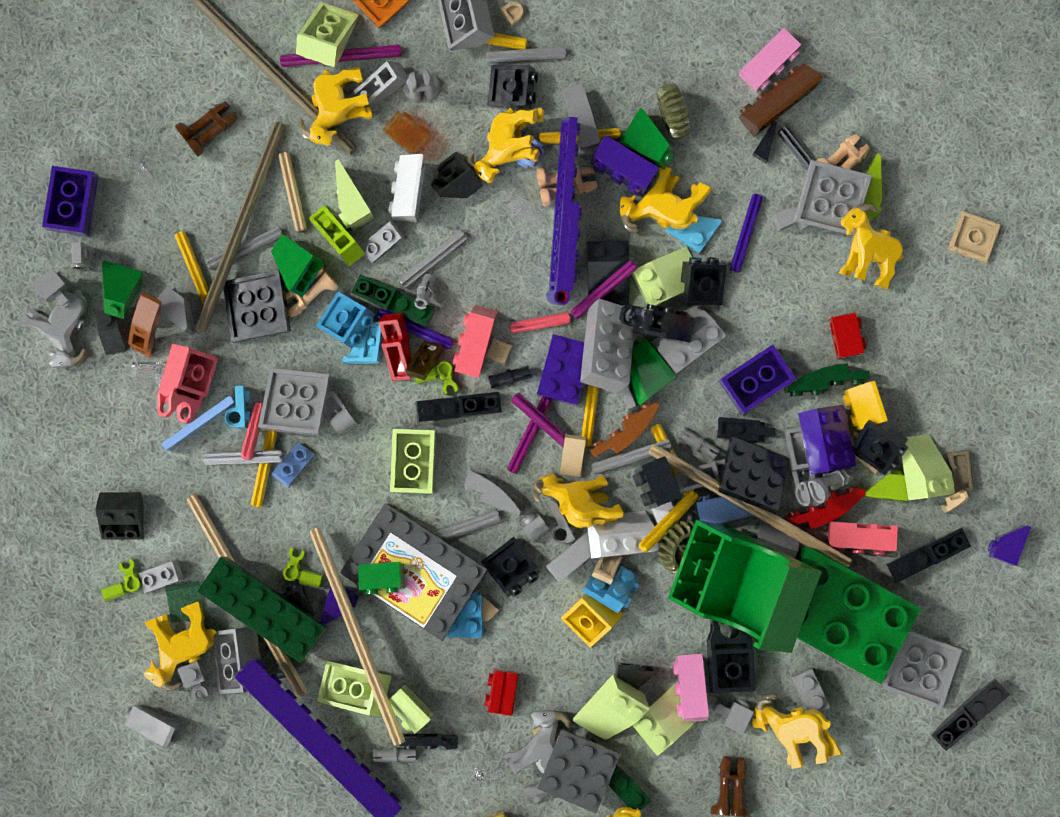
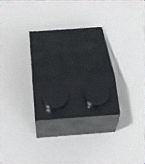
[587,241,630,306]

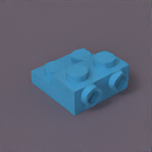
[316,291,374,348]
[582,566,640,613]
[446,591,484,638]

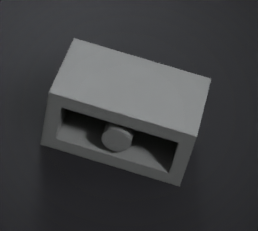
[790,667,830,712]

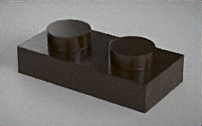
[405,340,444,380]

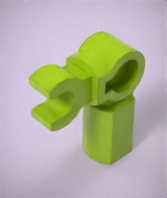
[415,361,458,395]
[283,548,324,588]
[101,559,142,602]

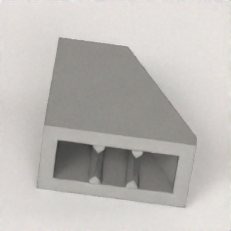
[125,704,183,748]

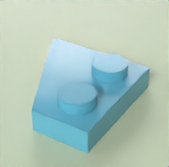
[665,216,722,254]
[342,322,384,364]

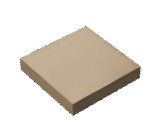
[947,210,1001,264]

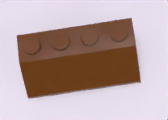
[739,63,823,137]

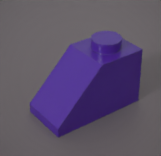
[988,525,1031,566]
[320,586,359,625]

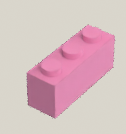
[739,28,801,92]
[673,654,709,722]

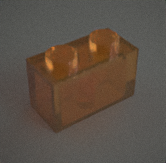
[382,110,431,155]

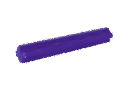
[730,194,763,273]
[376,308,454,349]

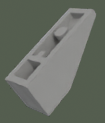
[346,61,408,108]

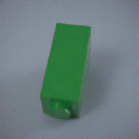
[618,108,675,170]
[271,234,325,297]
[102,260,143,319]
[630,338,676,405]

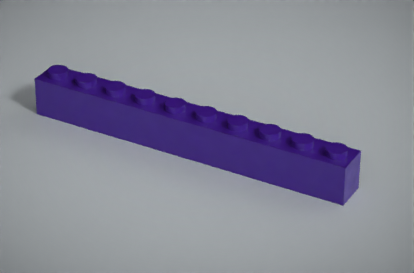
[233,658,402,817]

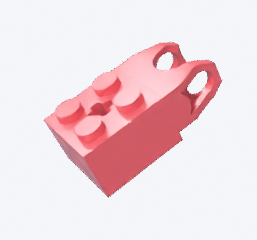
[157,344,218,424]

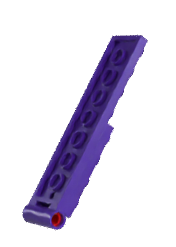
[546,117,582,305]

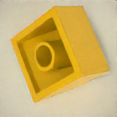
[843,381,888,430]
[561,594,624,647]

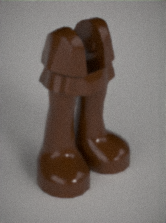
[175,101,238,157]
[710,756,750,817]

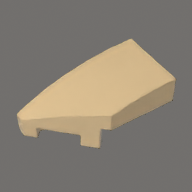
[941,490,969,513]

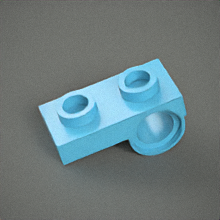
[225,386,251,429]

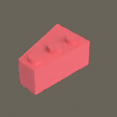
[453,305,498,378]
[827,522,898,555]

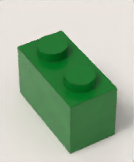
[358,562,405,595]

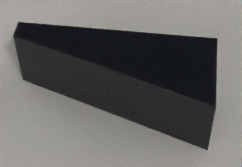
[752,121,777,164]

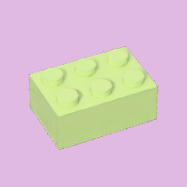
[390,429,436,494]

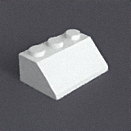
[389,154,426,223]
[588,511,659,559]

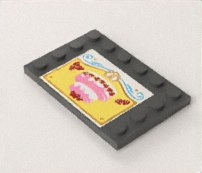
[340,503,488,641]

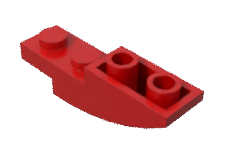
[784,486,866,529]

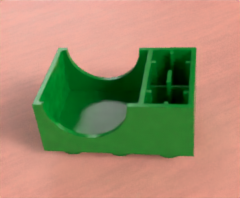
[668,520,821,653]
[795,547,921,684]

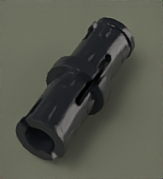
[488,365,532,389]

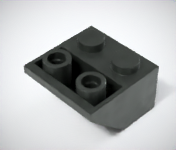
[95,492,144,540]

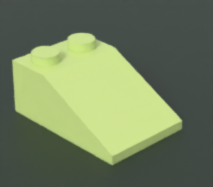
[296,2,359,67]
[335,159,374,232]
[632,246,692,306]
[902,435,955,500]
[317,661,391,717]
[573,675,650,740]
[632,681,696,756]
[389,684,434,733]

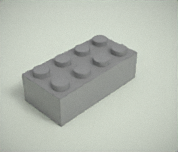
[580,299,634,393]

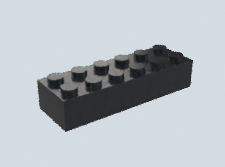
[632,456,682,509]

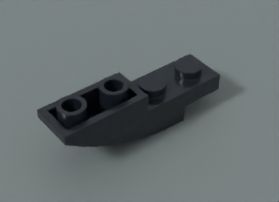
[415,392,502,422]
[886,528,971,583]
[931,678,1010,751]

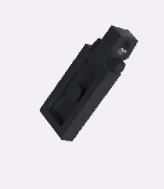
[717,417,775,442]
[399,733,458,750]

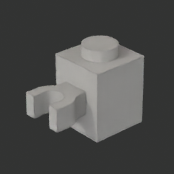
[32,268,72,309]
[178,660,210,701]
[713,700,754,735]

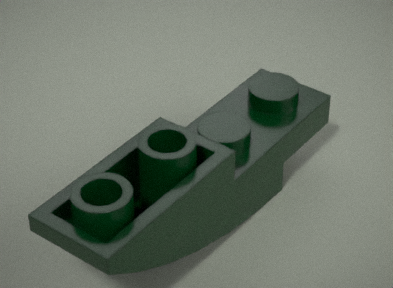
[351,274,436,328]
[784,363,870,397]
[590,738,652,811]

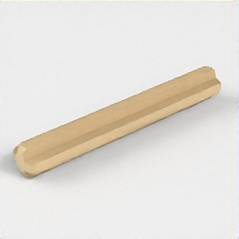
[279,152,307,232]

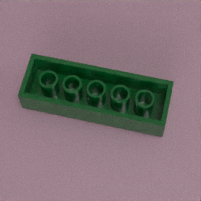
[197,556,329,663]

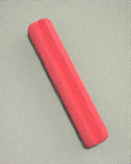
[510,312,571,334]
[241,402,263,460]

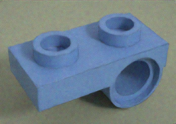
[272,442,315,488]

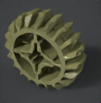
[656,83,691,140]
[657,520,695,575]

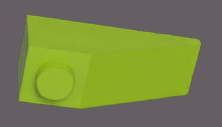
[864,153,882,222]
[309,205,365,267]

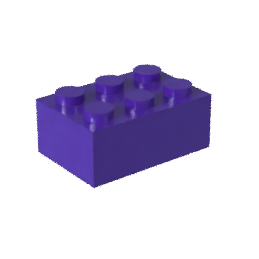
[591,135,658,196]
[42,166,99,237]
[537,334,584,407]
[719,344,796,415]
[798,405,856,475]

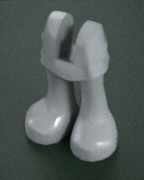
[403,70,441,102]
[795,468,854,506]

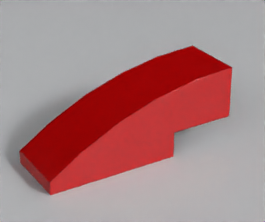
[379,313,412,381]

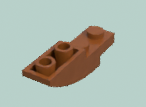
[128,292,162,358]
[589,400,659,458]

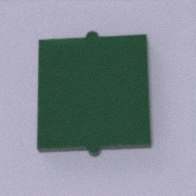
[165,581,206,623]

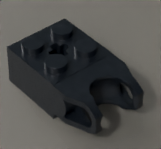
[619,304,696,343]
[707,620,756,693]

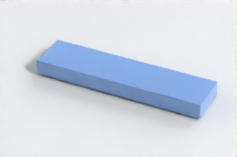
[161,396,236,451]

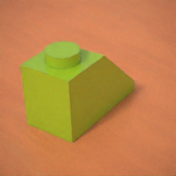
[863,470,908,502]

